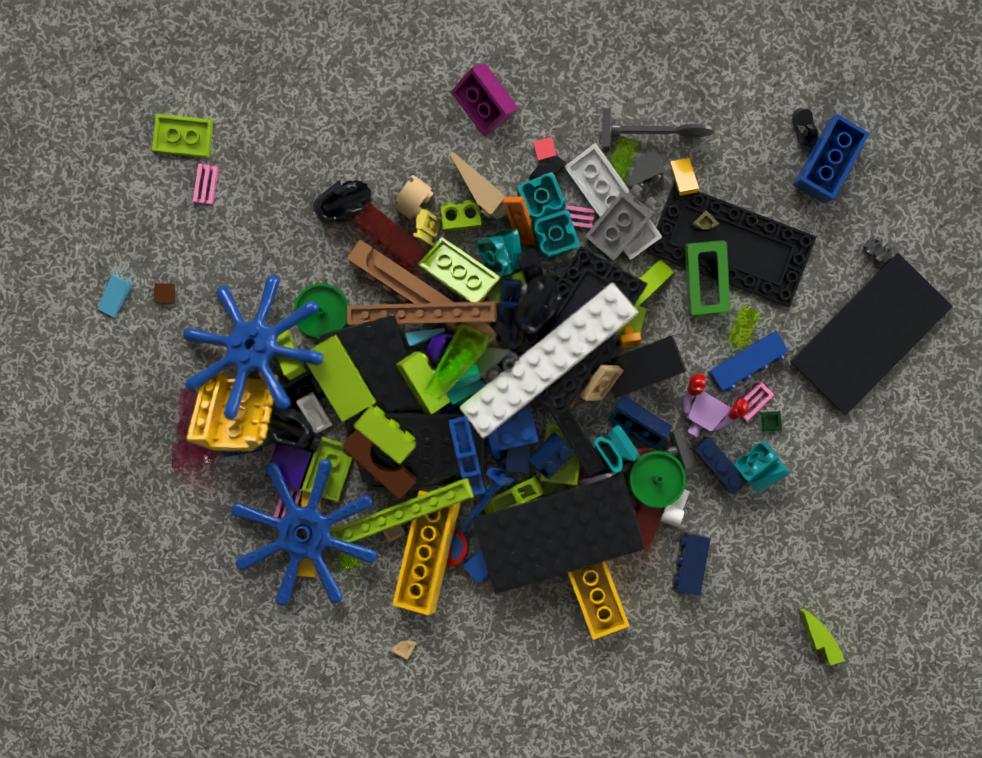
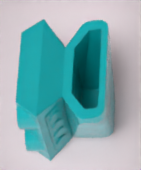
[516,172,567,221]
[532,210,580,259]
[477,228,522,276]
[437,349,486,405]
[594,425,639,473]
[734,441,792,493]

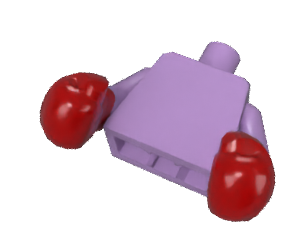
[683,373,749,438]

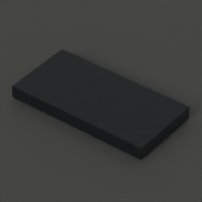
[610,335,687,398]

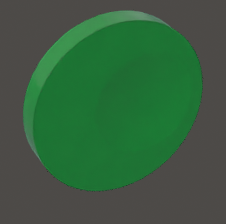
[294,283,349,339]
[629,451,686,508]

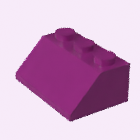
[451,63,519,137]

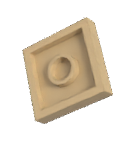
[580,365,624,401]

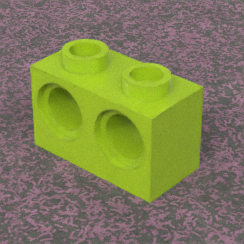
[441,200,482,232]

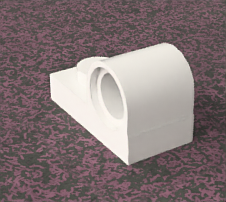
[657,489,690,527]

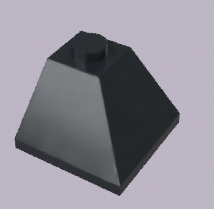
[280,362,326,412]

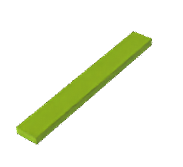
[329,479,474,543]

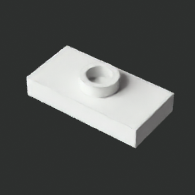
[296,392,332,433]

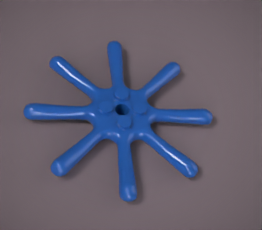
[183,275,324,420]
[232,459,377,606]

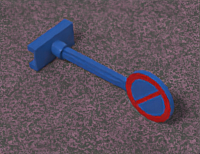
[446,467,517,566]

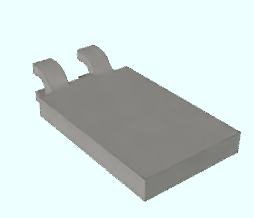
[585,184,658,261]

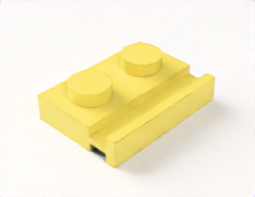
[413,209,442,246]

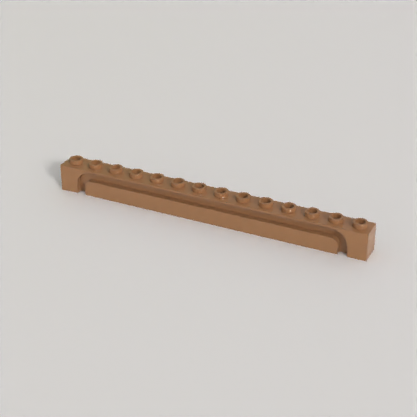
[347,240,584,409]

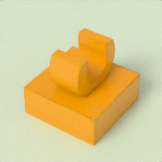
[620,326,641,349]

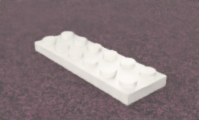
[564,143,662,260]

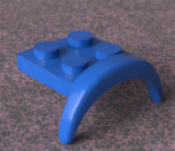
[487,404,539,461]

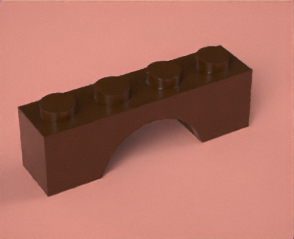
[342,429,417,499]

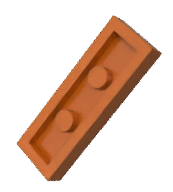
[503,197,537,245]

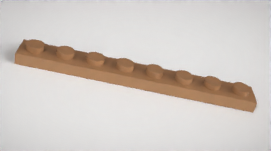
[347,302,497,325]

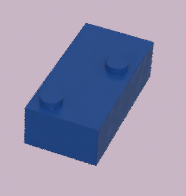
[793,114,870,204]

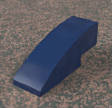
[496,278,522,341]

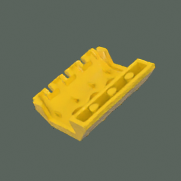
[187,371,278,451]

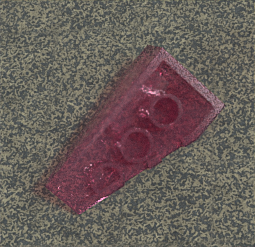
[172,388,213,468]

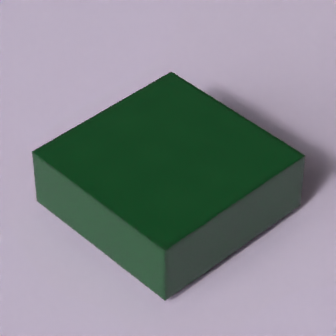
[760,411,782,431]

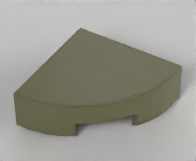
[691,210,719,230]

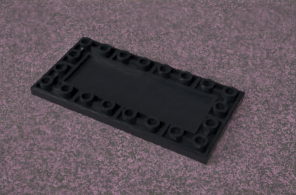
[647,182,817,308]
[514,245,648,416]
[789,253,953,415]

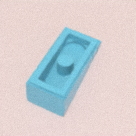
[98,274,133,318]
[405,328,446,348]

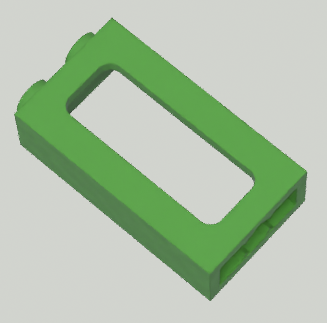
[684,240,730,318]

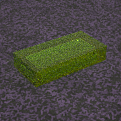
[727,305,761,348]

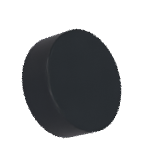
[307,432,322,453]

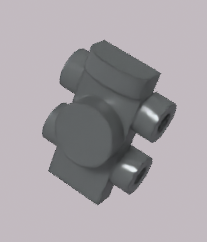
[863,237,892,263]

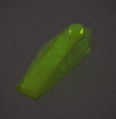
[424,323,492,400]

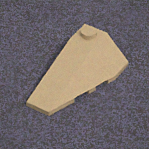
[450,151,507,220]

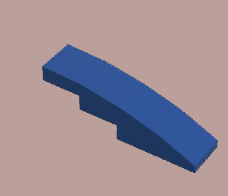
[448,416,486,496]

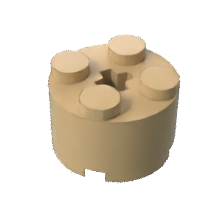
[391,175,433,220]

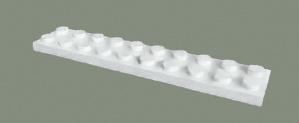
[460,283,638,438]

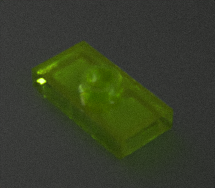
[610,135,639,178]

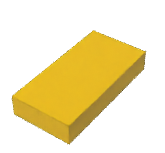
[670,158,699,196]

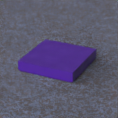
[265,444,314,489]

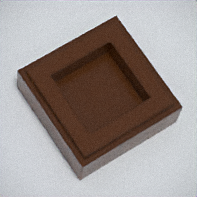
[154,283,175,303]

